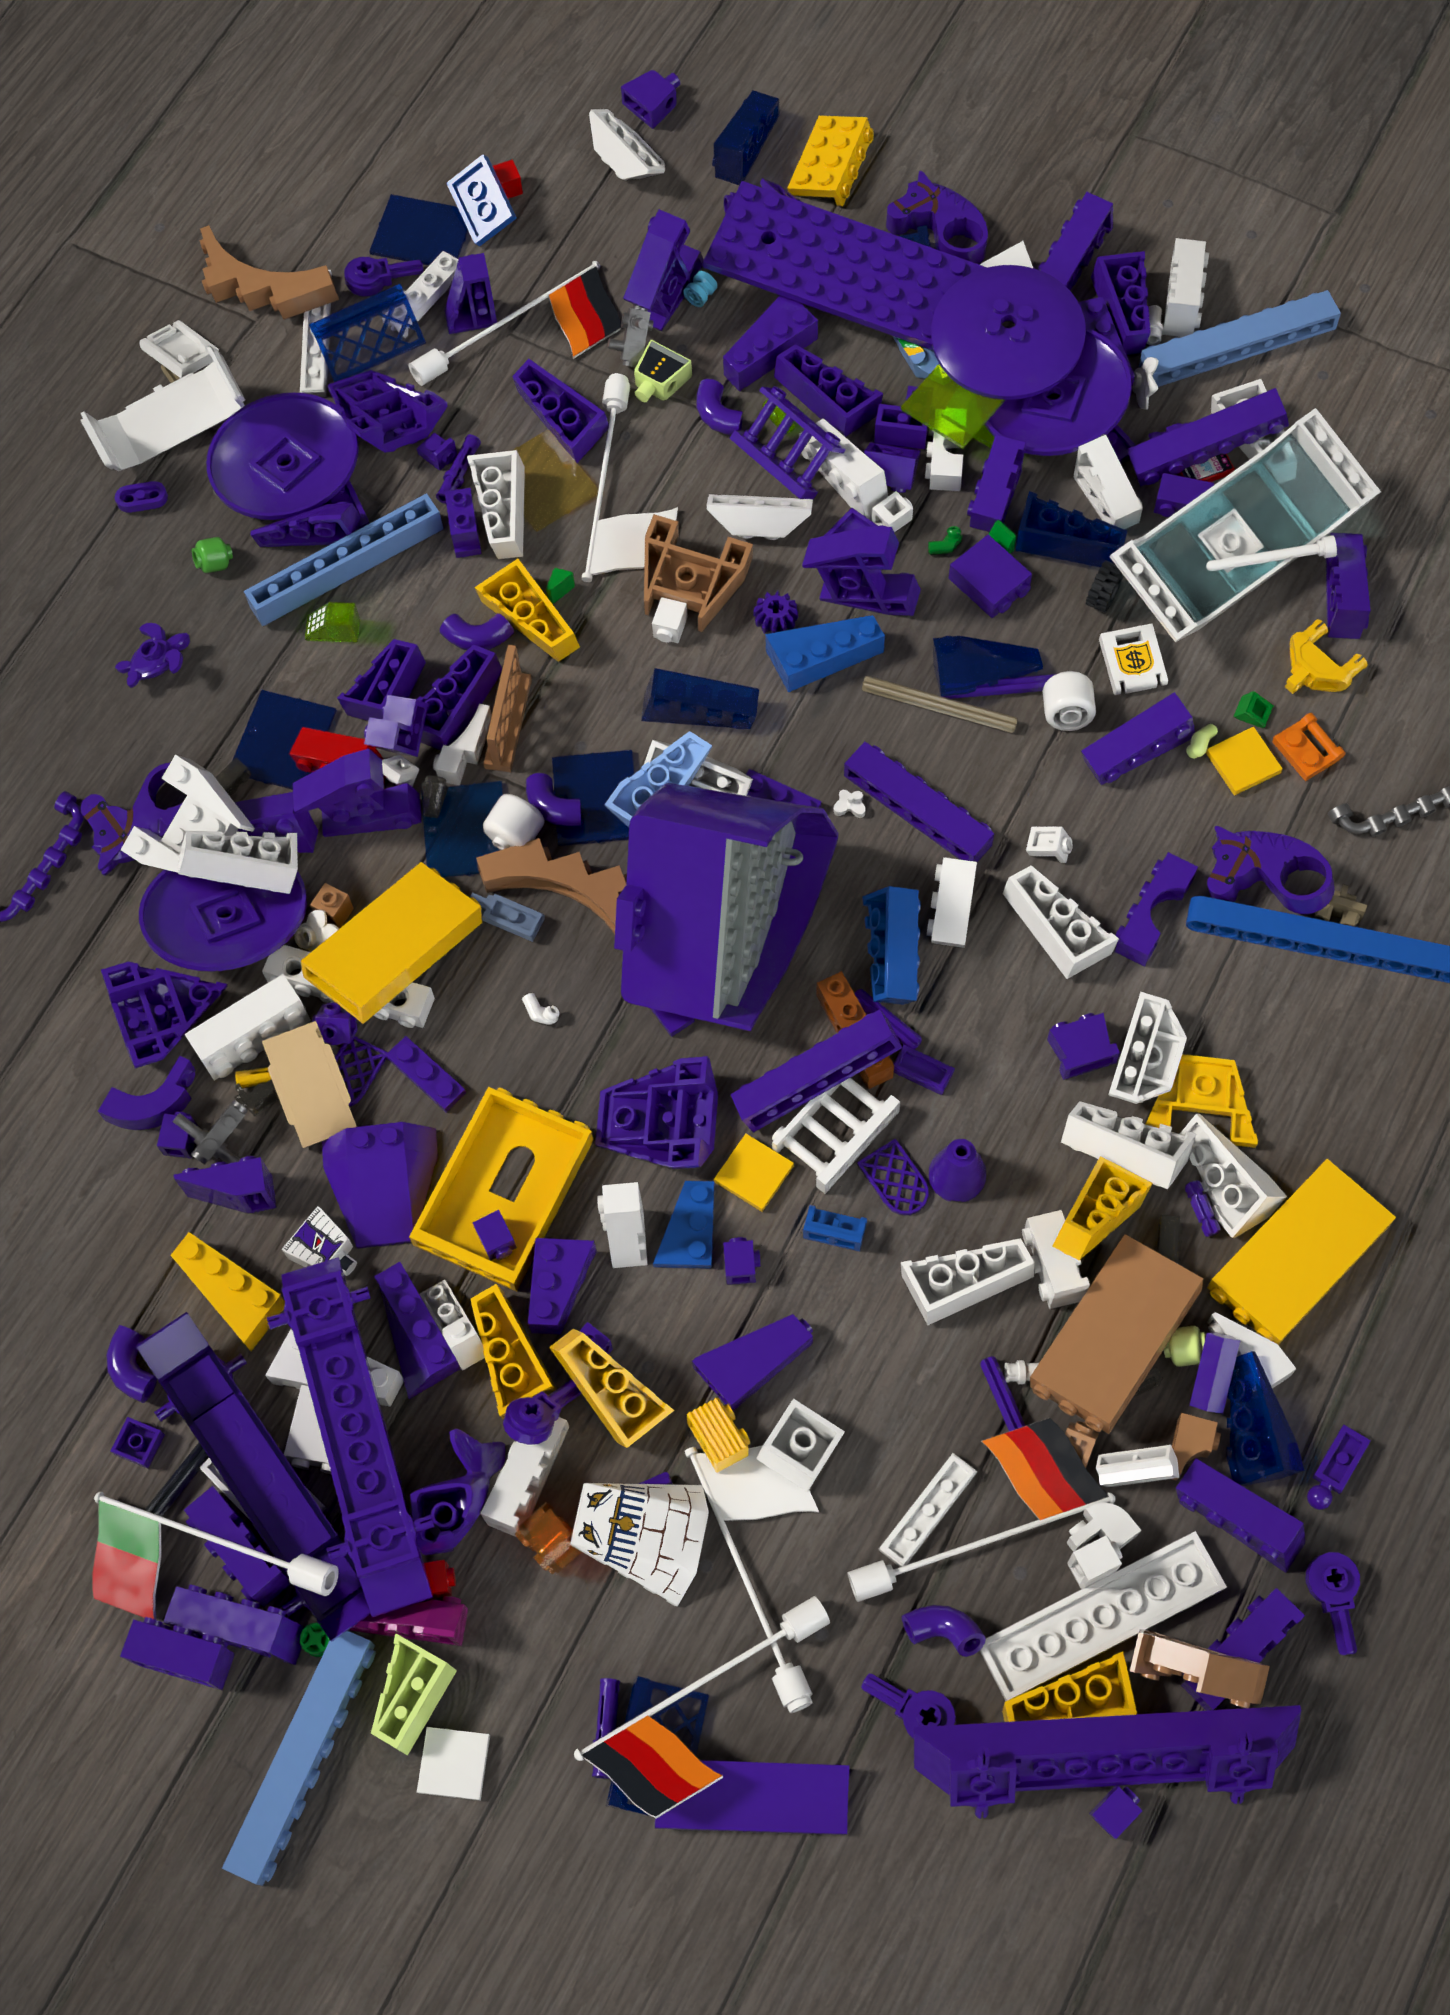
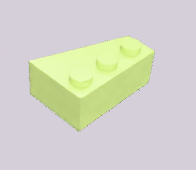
[371,1634,457,1756]

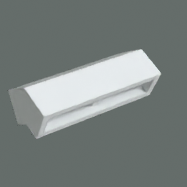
[1096,1445,1179,1487]

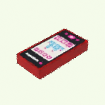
[1178,454,1235,482]

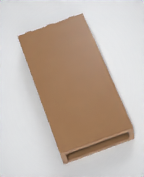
[1030,1234,1204,1434]

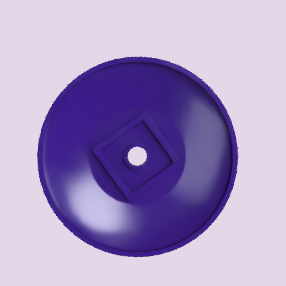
[931,265,1086,400]
[976,328,1131,456]
[206,392,359,520]
[139,869,307,971]

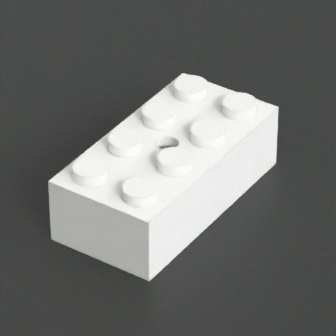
[185,974,311,1081]

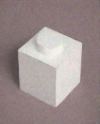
[652,597,688,643]

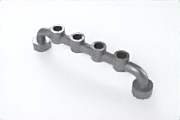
[1328,786,1450,837]

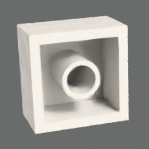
[756,1399,845,1492]

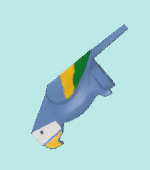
[893,336,953,387]

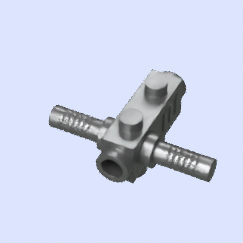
[607,304,653,367]
[173,1100,248,1165]

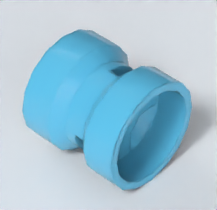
[683,271,717,307]

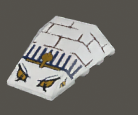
[570,1483,709,1606]

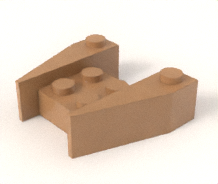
[644,514,753,632]
[1130,1629,1270,1708]

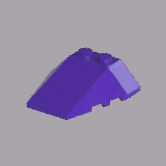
[328,370,447,453]
[595,1056,718,1169]
[322,1122,438,1249]

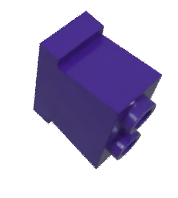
[445,488,482,558]
[1047,1013,1120,1080]

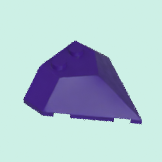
[101,961,228,1068]

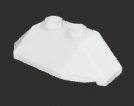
[589,109,665,180]
[707,494,813,540]
[644,740,753,796]
[1108,992,1187,1104]

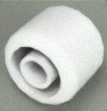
[1043,671,1096,731]
[483,794,544,850]

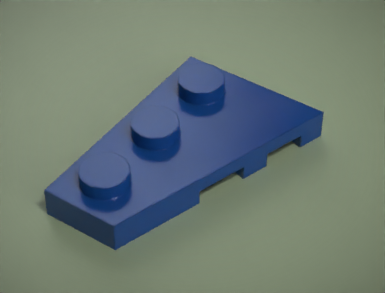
[653,1181,715,1268]

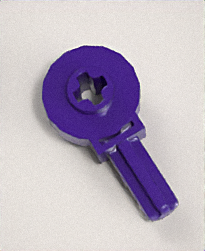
[344,257,423,296]
[503,1380,582,1445]
[1306,1552,1360,1655]
[861,1673,956,1740]

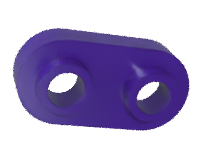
[115,481,168,513]

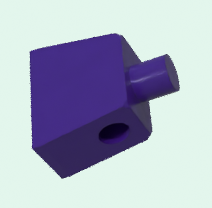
[621,70,680,129]

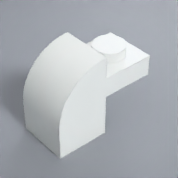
[1067,1503,1141,1552]

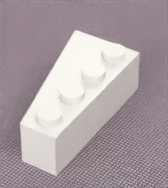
[901,1238,1035,1325]
[265,1329,404,1407]
[480,1417,569,1539]

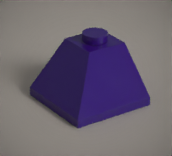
[864,442,921,493]

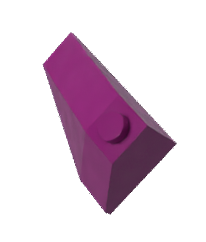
[336,1596,468,1646]

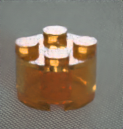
[515,1501,582,1575]

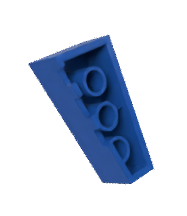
[765,615,885,692]
[862,886,921,1005]

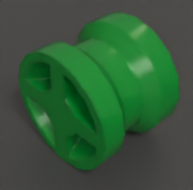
[300,1623,330,1658]

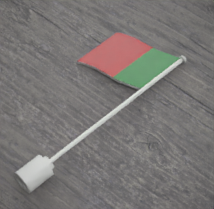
[93,1492,339,1620]

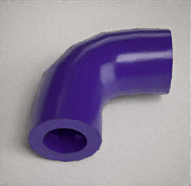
[696,379,744,436]
[440,613,514,650]
[526,773,581,826]
[106,1325,157,1403]
[902,1605,986,1657]

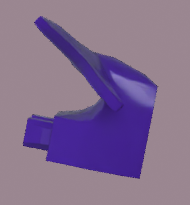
[410,1429,505,1556]

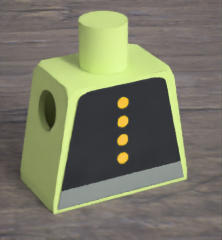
[634,340,692,402]

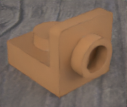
[1065,1421,1099,1468]

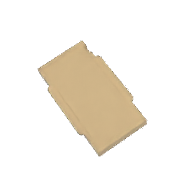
[262,1021,357,1148]

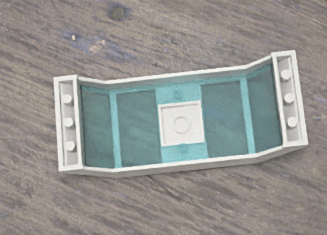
[1110,408,1381,642]

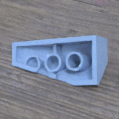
[605,731,712,827]

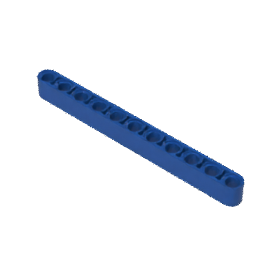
[1186,896,1450,983]

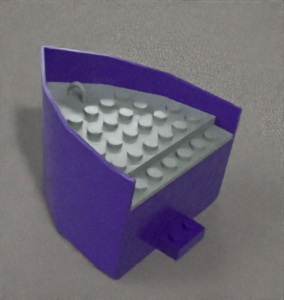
[614,783,839,1031]

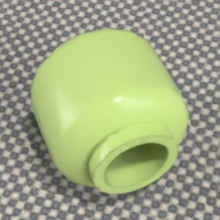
[1164,1326,1206,1367]

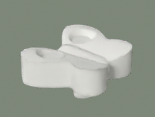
[834,790,865,818]

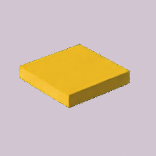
[1206,726,1282,796]
[714,1133,794,1212]

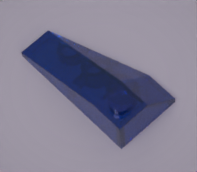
[933,636,1043,697]
[1226,1351,1305,1486]

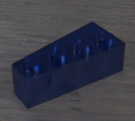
[712,90,780,186]
[1016,491,1127,567]
[641,668,759,729]

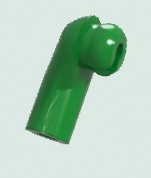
[928,526,963,555]

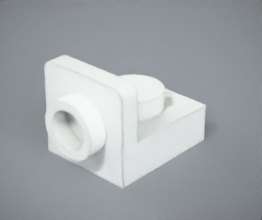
[382,755,419,787]
[1026,827,1073,863]

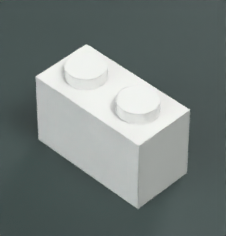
[1067,1536,1123,1590]

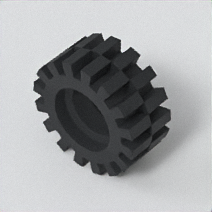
[1086,560,1124,613]

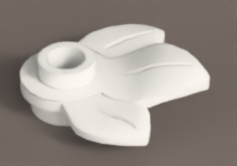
[1132,357,1159,409]
[295,910,339,952]

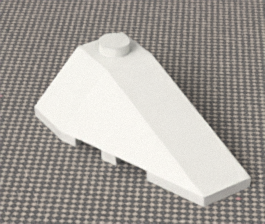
[1180,1114,1287,1238]

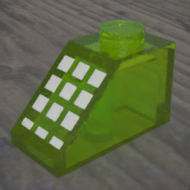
[305,602,360,642]

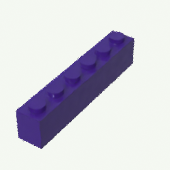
[1127,388,1289,487]
[844,741,994,863]
[731,1009,902,1133]

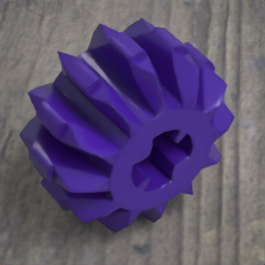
[754,590,798,634]

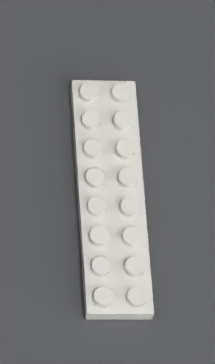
[980,1531,1227,1701]

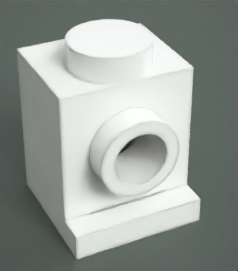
[872,491,913,532]

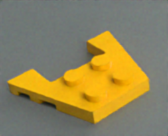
[1145,1054,1258,1148]

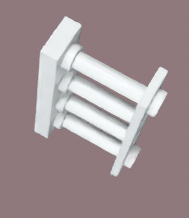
[772,1078,900,1194]

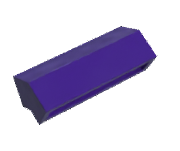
[1190,1332,1240,1414]

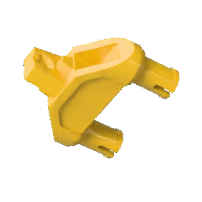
[1285,619,1368,694]

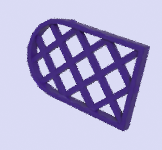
[335,1036,388,1107]
[857,1139,928,1215]

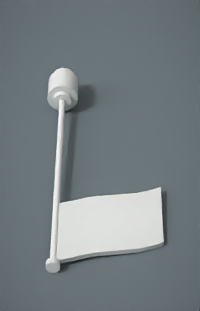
[582,373,678,582]
[685,1446,819,1713]

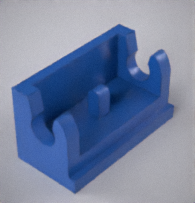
[803,1205,867,1252]

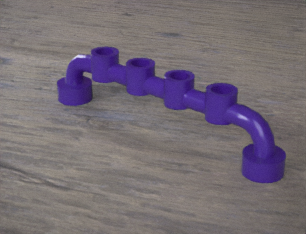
[0,791,83,922]

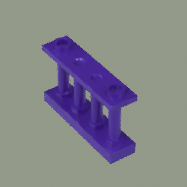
[729,386,846,499]

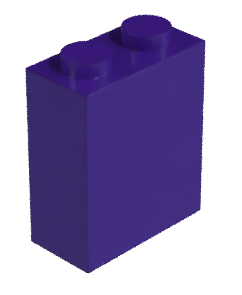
[949,535,1032,618]

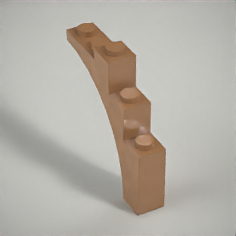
[199,226,339,320]
[476,838,627,934]

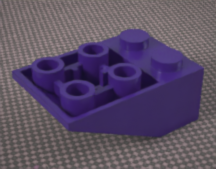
[174,1156,277,1214]

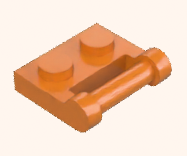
[1272,712,1346,782]

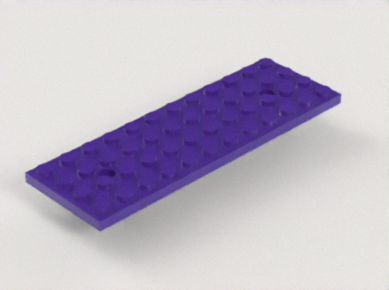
[703,181,1003,350]

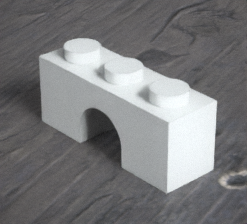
[925,410,966,491]

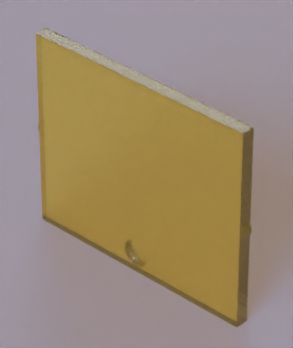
[512,429,598,532]

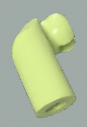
[1186,724,1218,759]

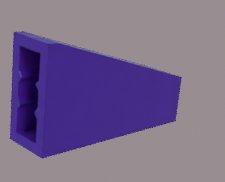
[692,1314,813,1411]

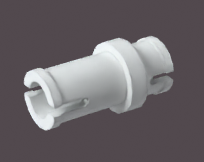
[1147,305,1164,345]
[1004,1360,1039,1384]

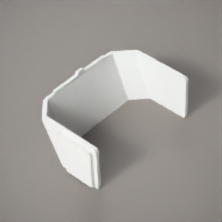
[81,346,245,471]

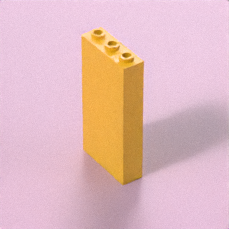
[301,862,482,1024]
[1207,1159,1396,1345]

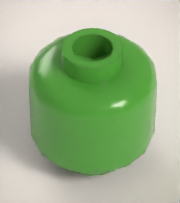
[192,537,233,573]

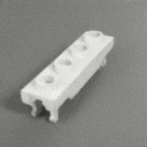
[382,251,458,338]

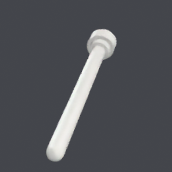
[1206,535,1337,571]

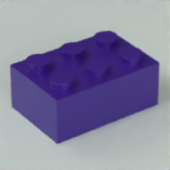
[120,1617,235,1690]

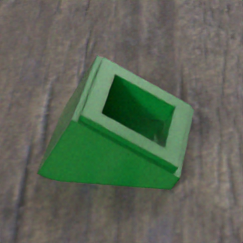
[988,520,1016,554]
[546,568,575,604]
[1234,691,1274,728]

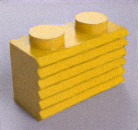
[687,1397,751,1473]

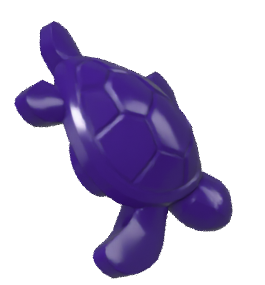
[115,623,190,688]

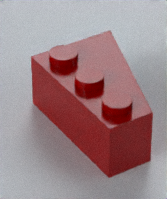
[289,727,386,783]

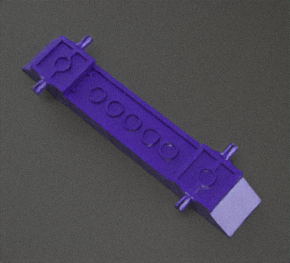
[267,1257,434,1617]
[136,1312,371,1642]
[914,1705,1301,1819]

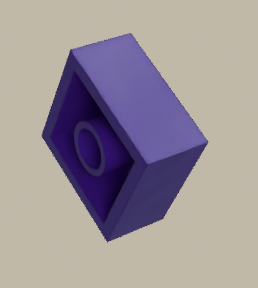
[110,1417,165,1469]

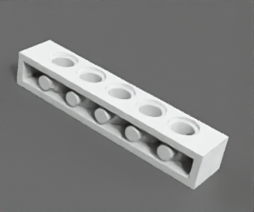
[262,945,435,1028]

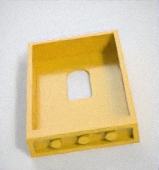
[409,1087,594,1292]

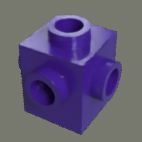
[312,1002,357,1045]

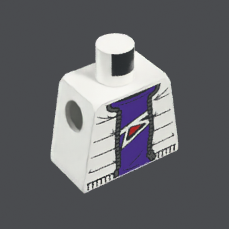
[282,1206,357,1276]

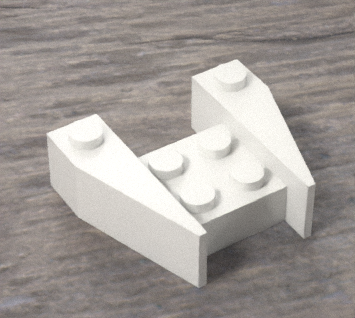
[121,755,255,883]

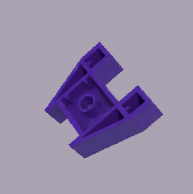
[623,209,704,331]
[802,525,921,616]
[293,749,422,837]

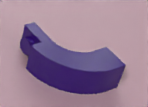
[98,1056,196,1130]

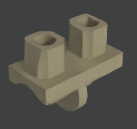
[1313,884,1367,927]

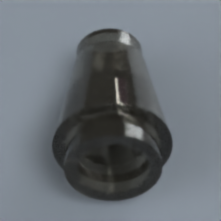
[422,776,449,818]

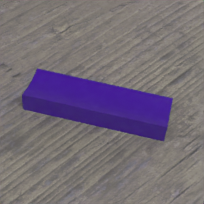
[655,1760,850,1835]

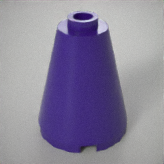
[929,1139,987,1202]

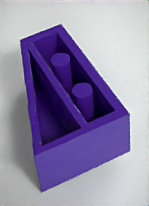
[444,253,497,334]
[337,639,426,721]

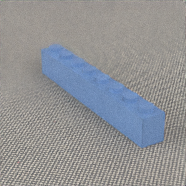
[1139,290,1341,387]
[244,493,443,627]
[222,1631,376,1886]

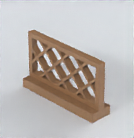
[484,645,532,772]

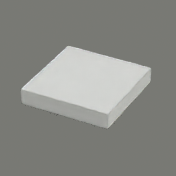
[417,1727,490,1801]

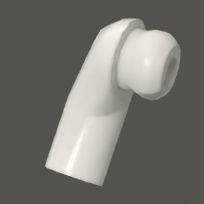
[522,993,559,1025]

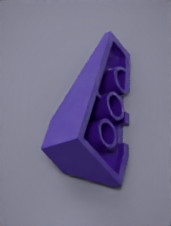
[251,502,361,547]

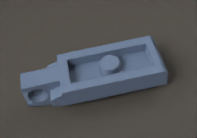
[470,892,545,942]

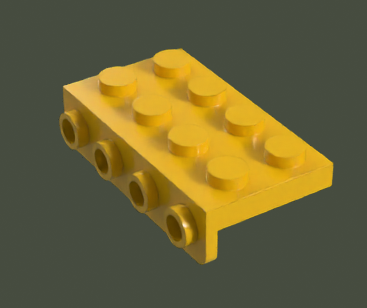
[787,116,874,206]

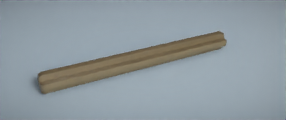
[862,676,1018,733]

